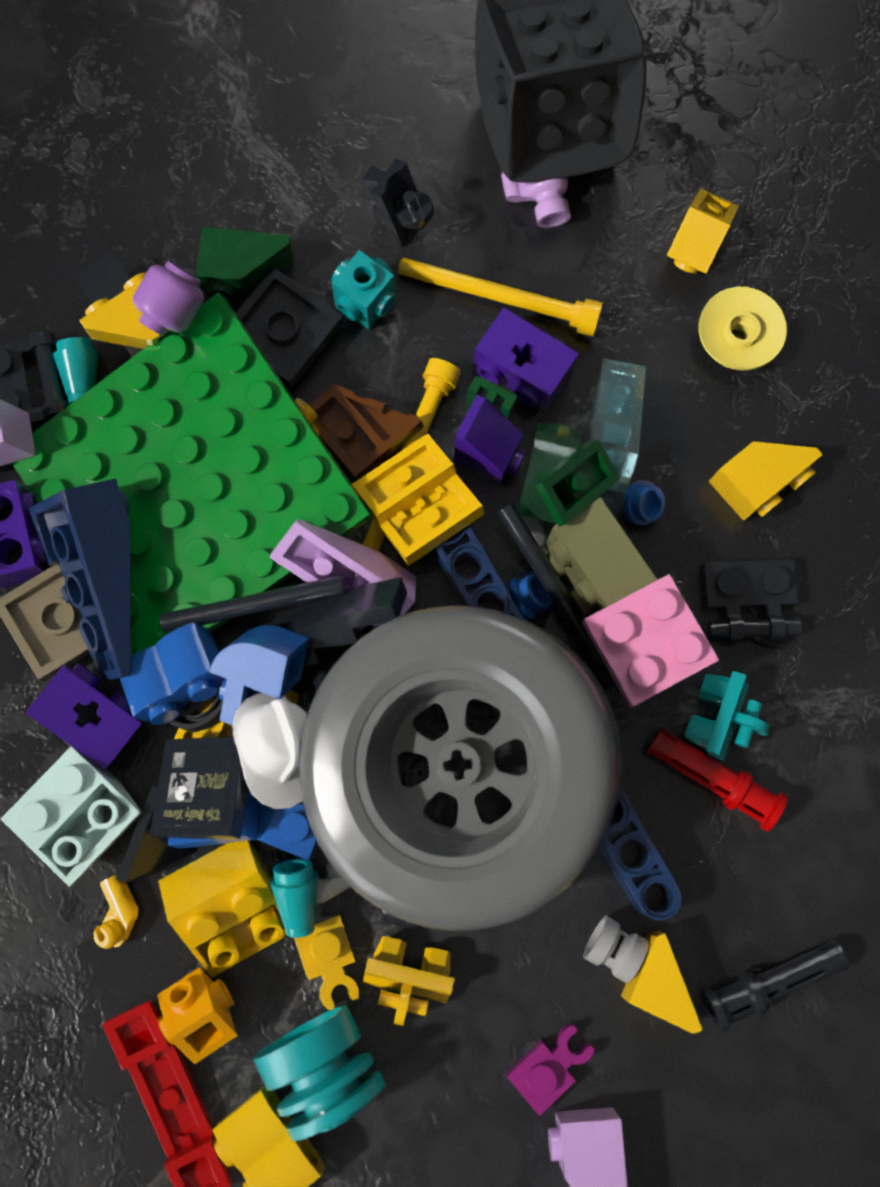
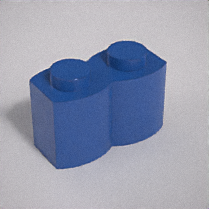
[120,622,225,725]

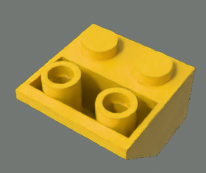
[158,840,287,977]

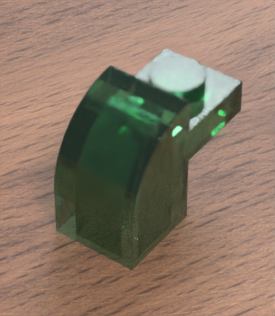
[518,422,582,523]

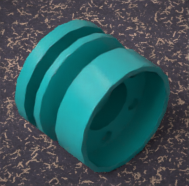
[253,1004,386,1141]

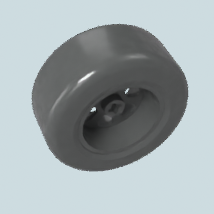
[299,605,622,931]

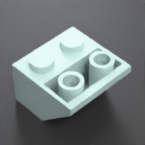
[1,746,142,887]

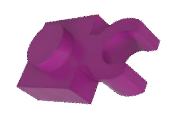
[505,1023,595,1116]

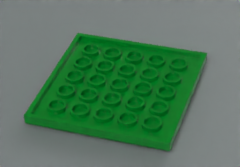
[12,292,373,655]

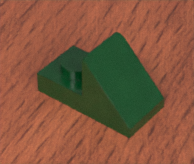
[534,439,620,527]

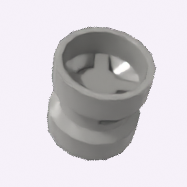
[583,915,649,984]

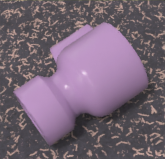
[501,173,571,228]

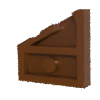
[309,384,424,480]

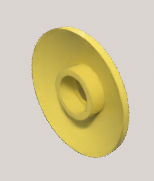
[698,287,787,371]

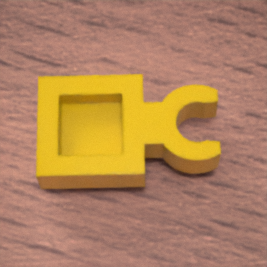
[294,915,359,1010]

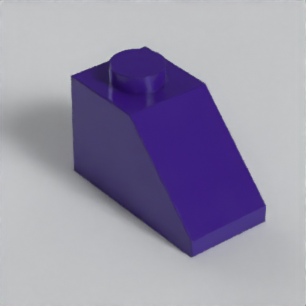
[453,395,526,486]

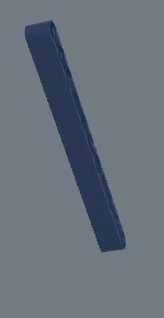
[431,525,681,920]

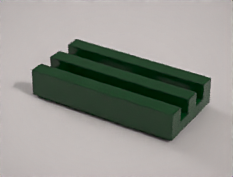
[465,376,517,422]

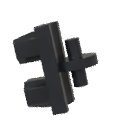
[360,159,434,246]

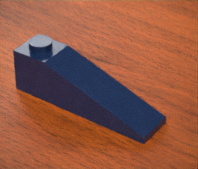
[29,478,131,681]

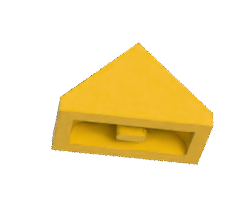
[621,929,702,1034]

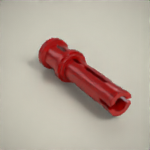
[646,727,788,832]

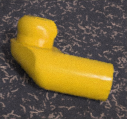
[94,874,138,949]

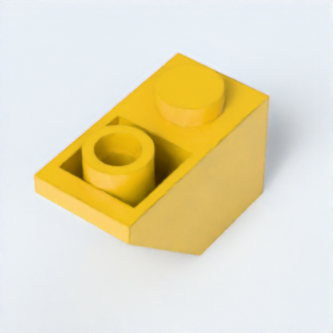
[79,272,171,349]
[709,441,823,521]

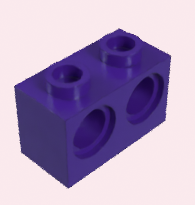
[0,480,48,589]

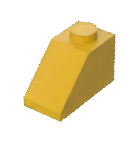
[667,188,739,274]

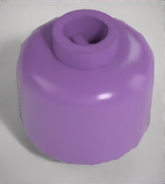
[132,261,204,336]

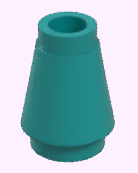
[53,337,99,405]
[269,859,319,938]

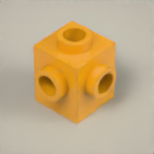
[157,967,238,1064]

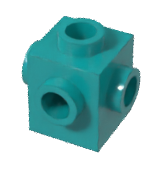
[332,250,396,330]

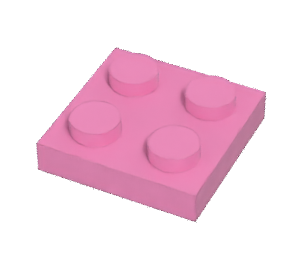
[581,574,719,708]

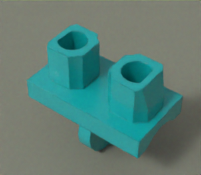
[685,671,770,763]

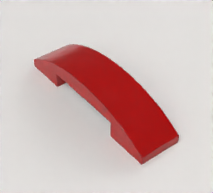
[102,999,232,1187]

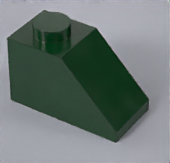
[195,227,295,301]

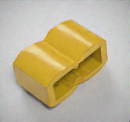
[213,1085,325,1187]

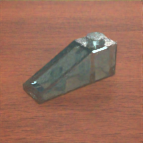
[588,358,646,493]

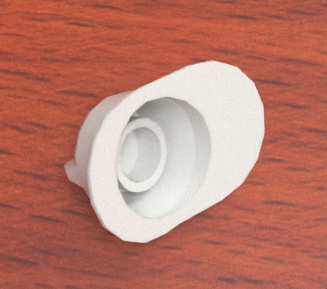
[232,693,307,809]

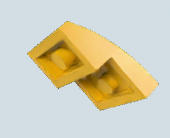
[352,434,484,566]

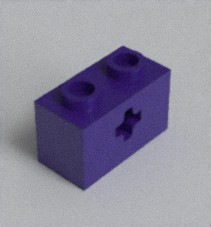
[473,307,579,411]
[25,663,142,770]

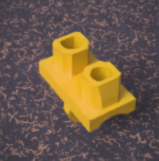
[363,936,455,1026]

